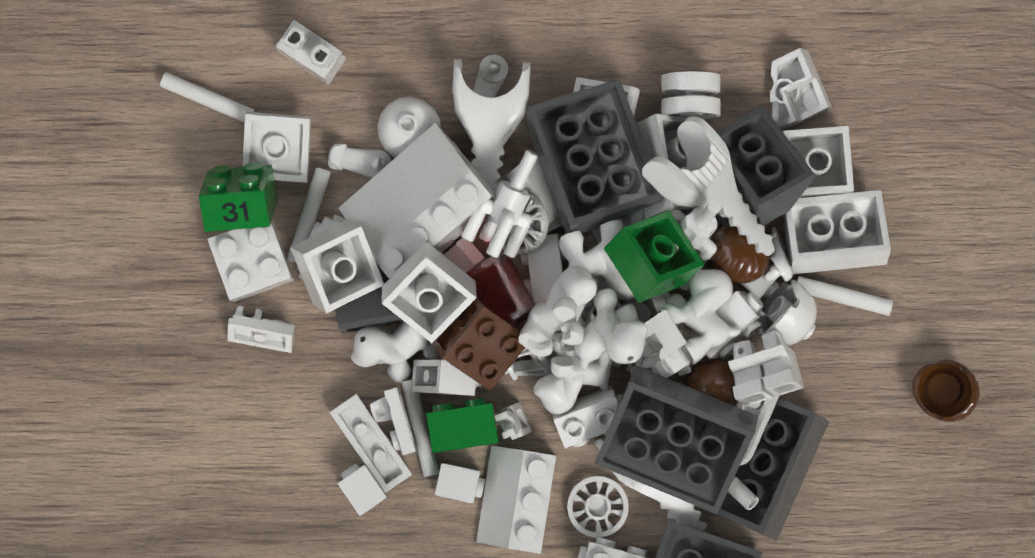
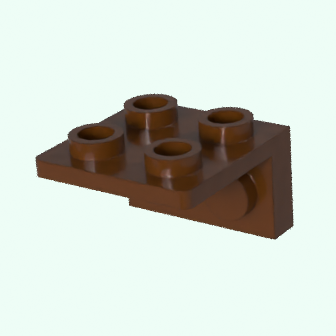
[430,295,525,390]

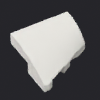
[769,48,832,130]

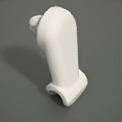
[472,55,508,98]
[327,144,391,178]
[763,227,793,282]

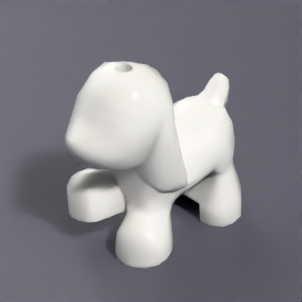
[558,219,635,301]
[519,266,597,356]
[658,269,740,365]
[573,288,647,371]
[351,322,440,383]
[534,333,614,415]

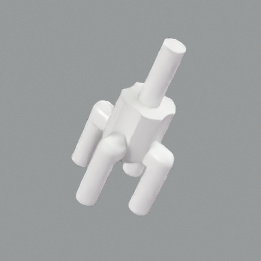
[461,150,538,258]
[671,201,721,268]

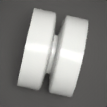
[661,71,721,120]

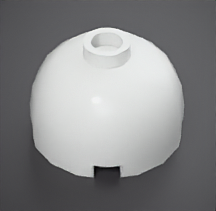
[377,96,441,158]
[757,280,817,346]

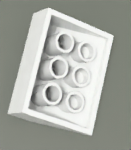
[338,123,495,279]

